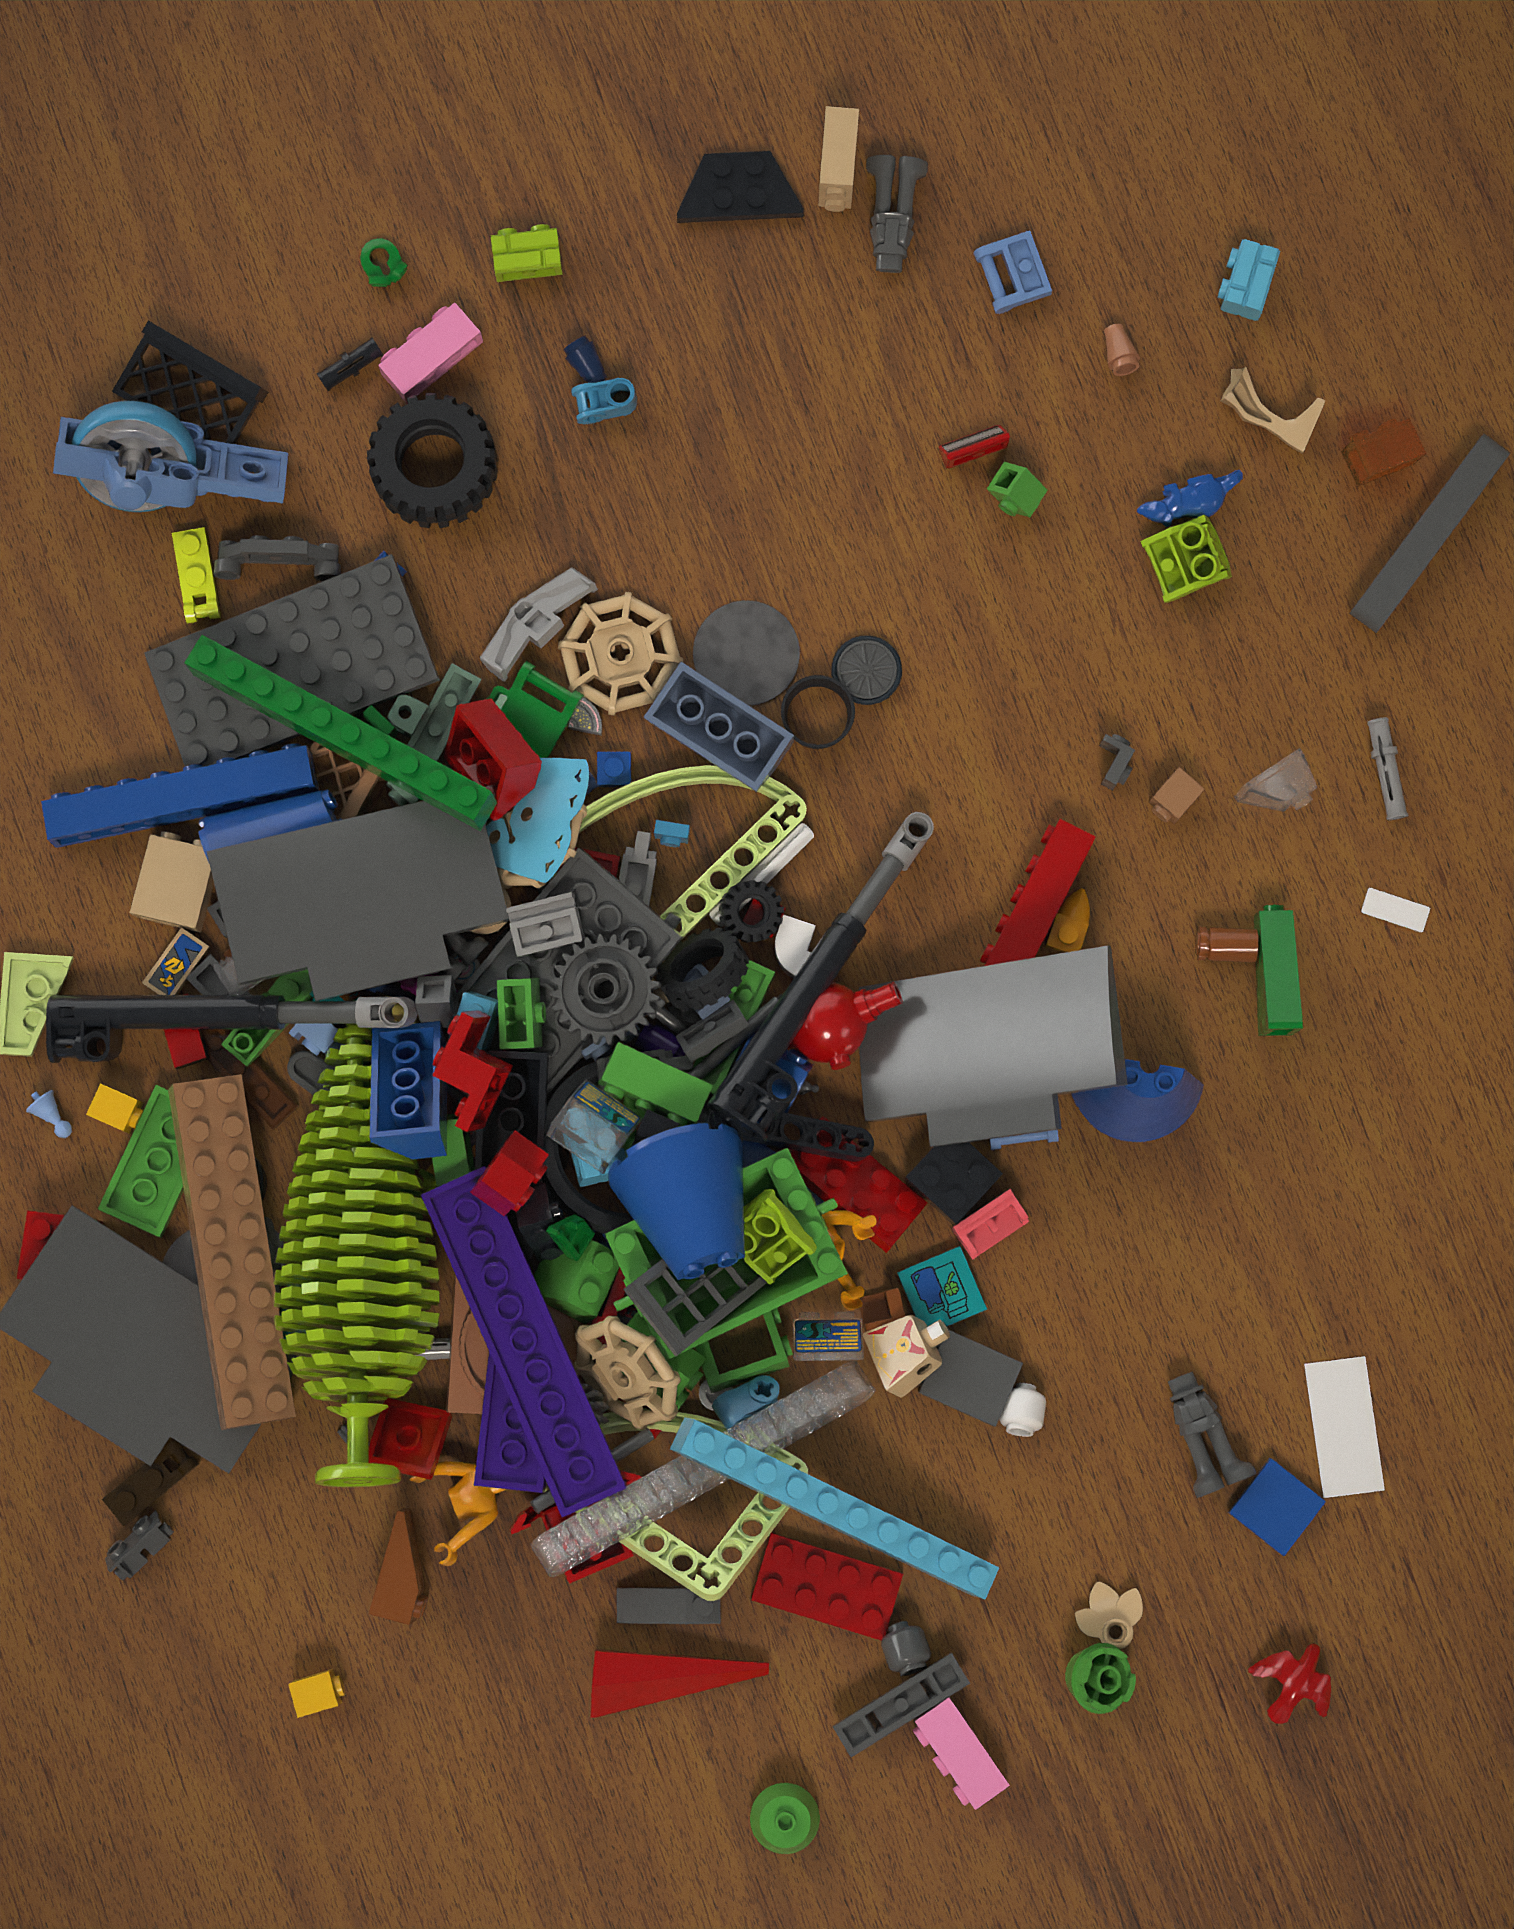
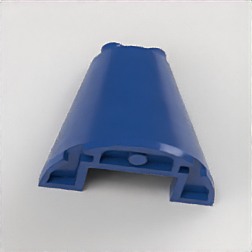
[198,789,343,862]
[1071,1059,1204,1142]
[608,1123,745,1280]

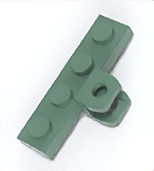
[388,663,481,761]

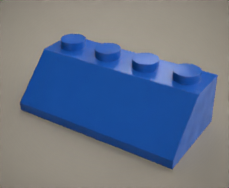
[369,1021,447,1159]

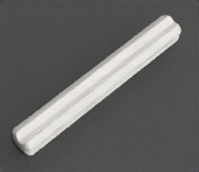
[709,823,814,927]

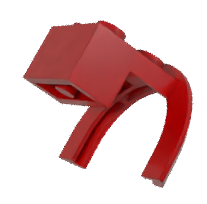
[509,1470,642,1584]

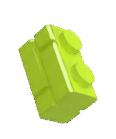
[491,224,562,282]

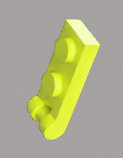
[172,527,221,624]

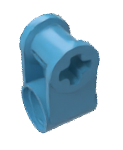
[571,378,637,424]
[712,1375,780,1436]

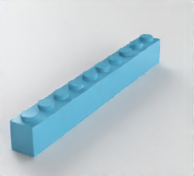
[670,1417,999,1600]

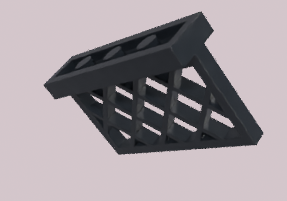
[112,320,269,444]

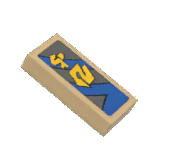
[142,927,211,995]

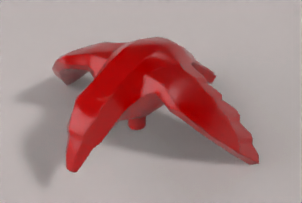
[1248,1643,1331,1724]

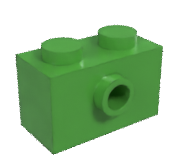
[497,978,546,1049]

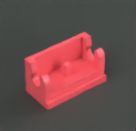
[951,1189,1029,1260]

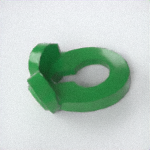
[360,238,408,287]

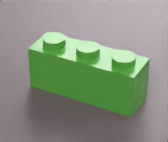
[598,1042,713,1127]

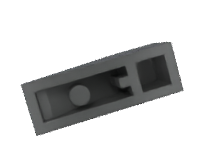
[616,1586,721,1624]

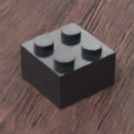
[904,1142,1003,1226]

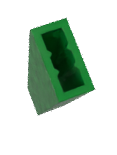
[1254,905,1303,1036]

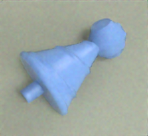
[26,1090,72,1138]

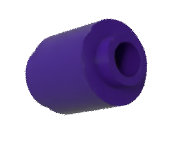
[635,1023,686,1057]

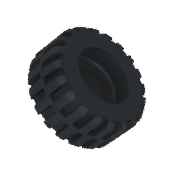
[367,393,498,528]

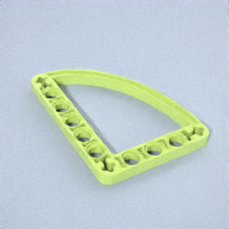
[552,765,807,939]
[545,1409,808,1601]

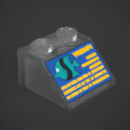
[547,1079,643,1174]
[792,1312,864,1361]

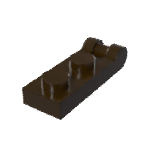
[102,1439,200,1526]

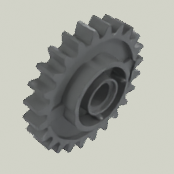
[550,934,662,1046]

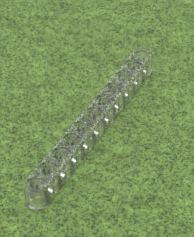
[531,1361,876,1577]

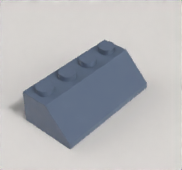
[643,662,794,792]

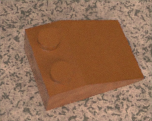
[369,1508,429,1625]

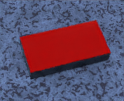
[163,993,210,1069]

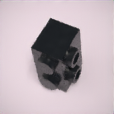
[516,1183,567,1261]

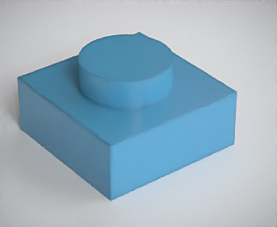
[654,820,690,847]

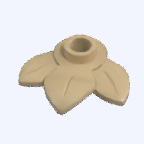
[1075,1582,1143,1649]

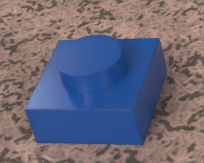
[597,752,631,787]

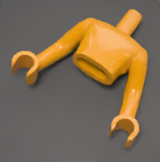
[822,1210,876,1311]
[409,1461,506,1566]

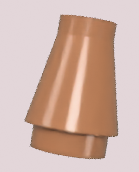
[1104,324,1140,376]

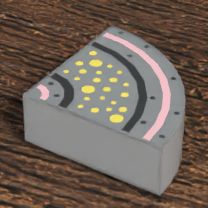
[568,698,602,736]

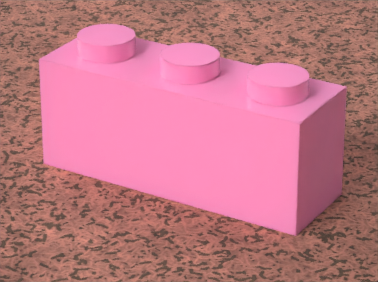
[378,303,483,404]
[912,1697,1010,1810]

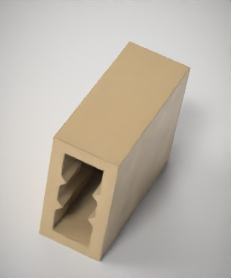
[818,106,859,212]
[130,832,214,933]

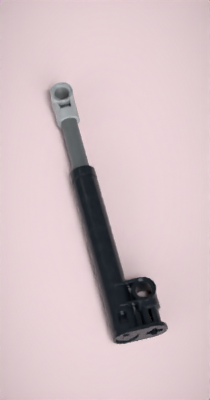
[708,812,934,1144]
[46,995,418,1063]

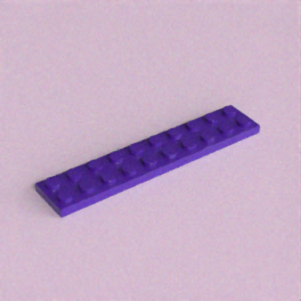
[421,1166,627,1517]

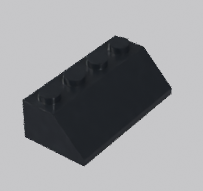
[475,1049,549,1187]

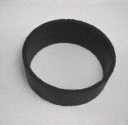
[781,675,855,749]

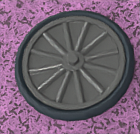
[831,636,902,705]

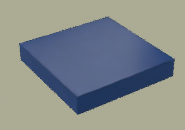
[1228,1458,1326,1556]

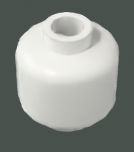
[999,1383,1046,1437]

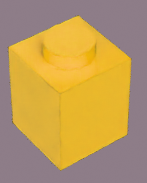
[86,1083,144,1134]
[288,1669,345,1718]

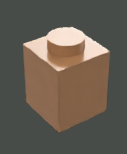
[1149,767,1205,825]

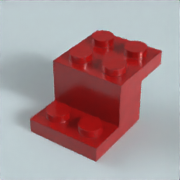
[432,1010,513,1132]

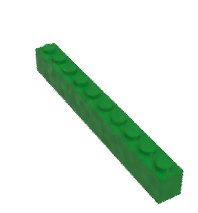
[184,635,498,831]

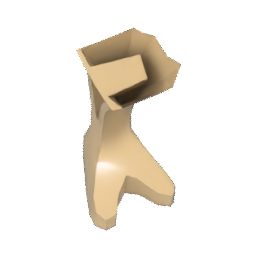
[1220,366,1325,454]

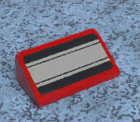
[939,425,1010,469]

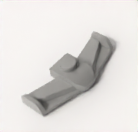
[479,567,598,682]

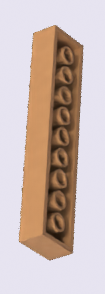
[168,1074,296,1430]

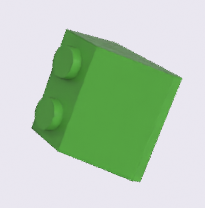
[534,1240,620,1325]

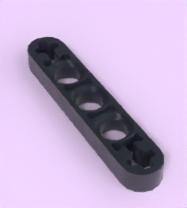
[709,1111,874,1162]

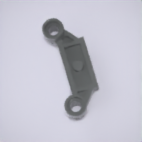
[214,535,341,582]

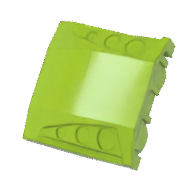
[1140,515,1232,603]
[743,1189,817,1285]

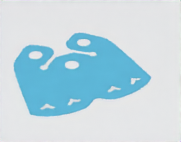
[486,758,589,883]

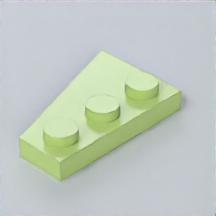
[0,952,74,1057]

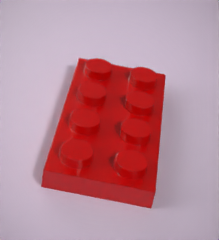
[790,1116,928,1253]
[751,1533,904,1641]

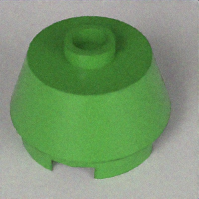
[1065,1643,1136,1714]
[750,1783,820,1854]

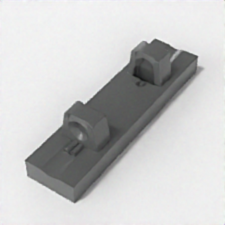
[832,1653,970,1757]

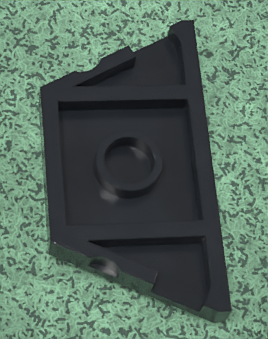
[677,151,804,223]

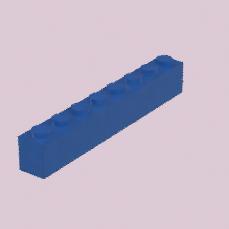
[41,743,319,848]

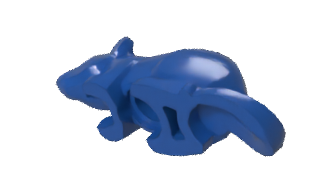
[1137,469,1243,527]

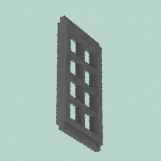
[623,1259,767,1357]

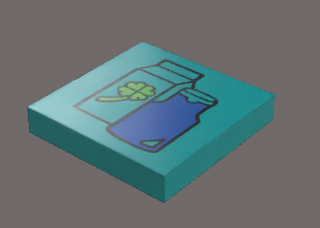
[897,1246,987,1327]

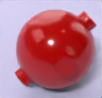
[787,981,903,1070]

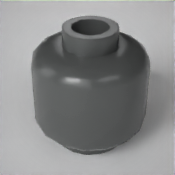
[881,1621,931,1676]

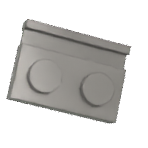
[506,892,585,957]

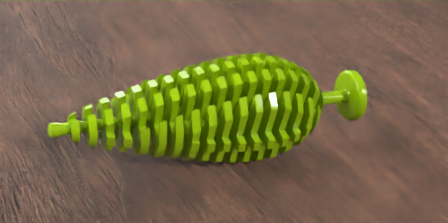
[274,1024,440,1487]

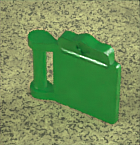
[486,661,584,758]

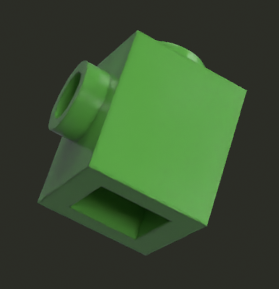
[987,462,1048,517]

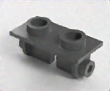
[105,1510,174,1581]

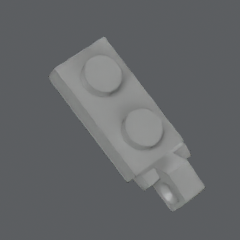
[619,831,657,906]

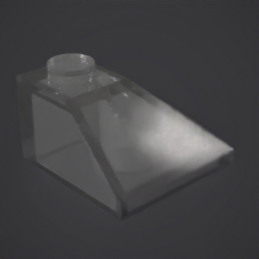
[1234,748,1317,812]

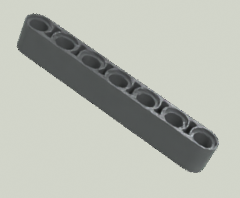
[1349,433,1511,633]

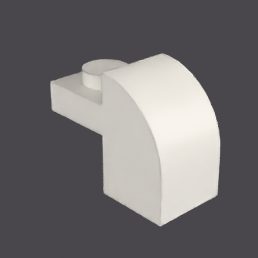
[775,915,816,979]

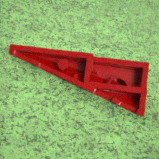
[590,1649,769,1718]

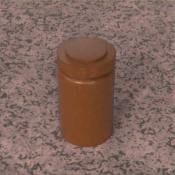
[1195,926,1258,963]

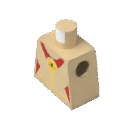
[862,1315,950,1398]

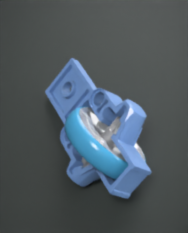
[53,401,288,512]

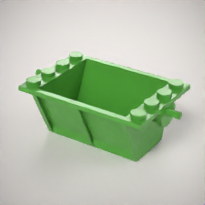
[605,1147,848,1360]

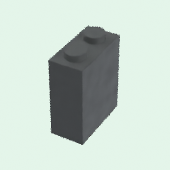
[918,1330,1023,1427]

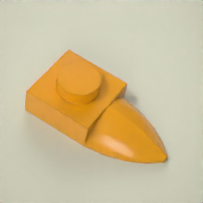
[1045,888,1090,953]

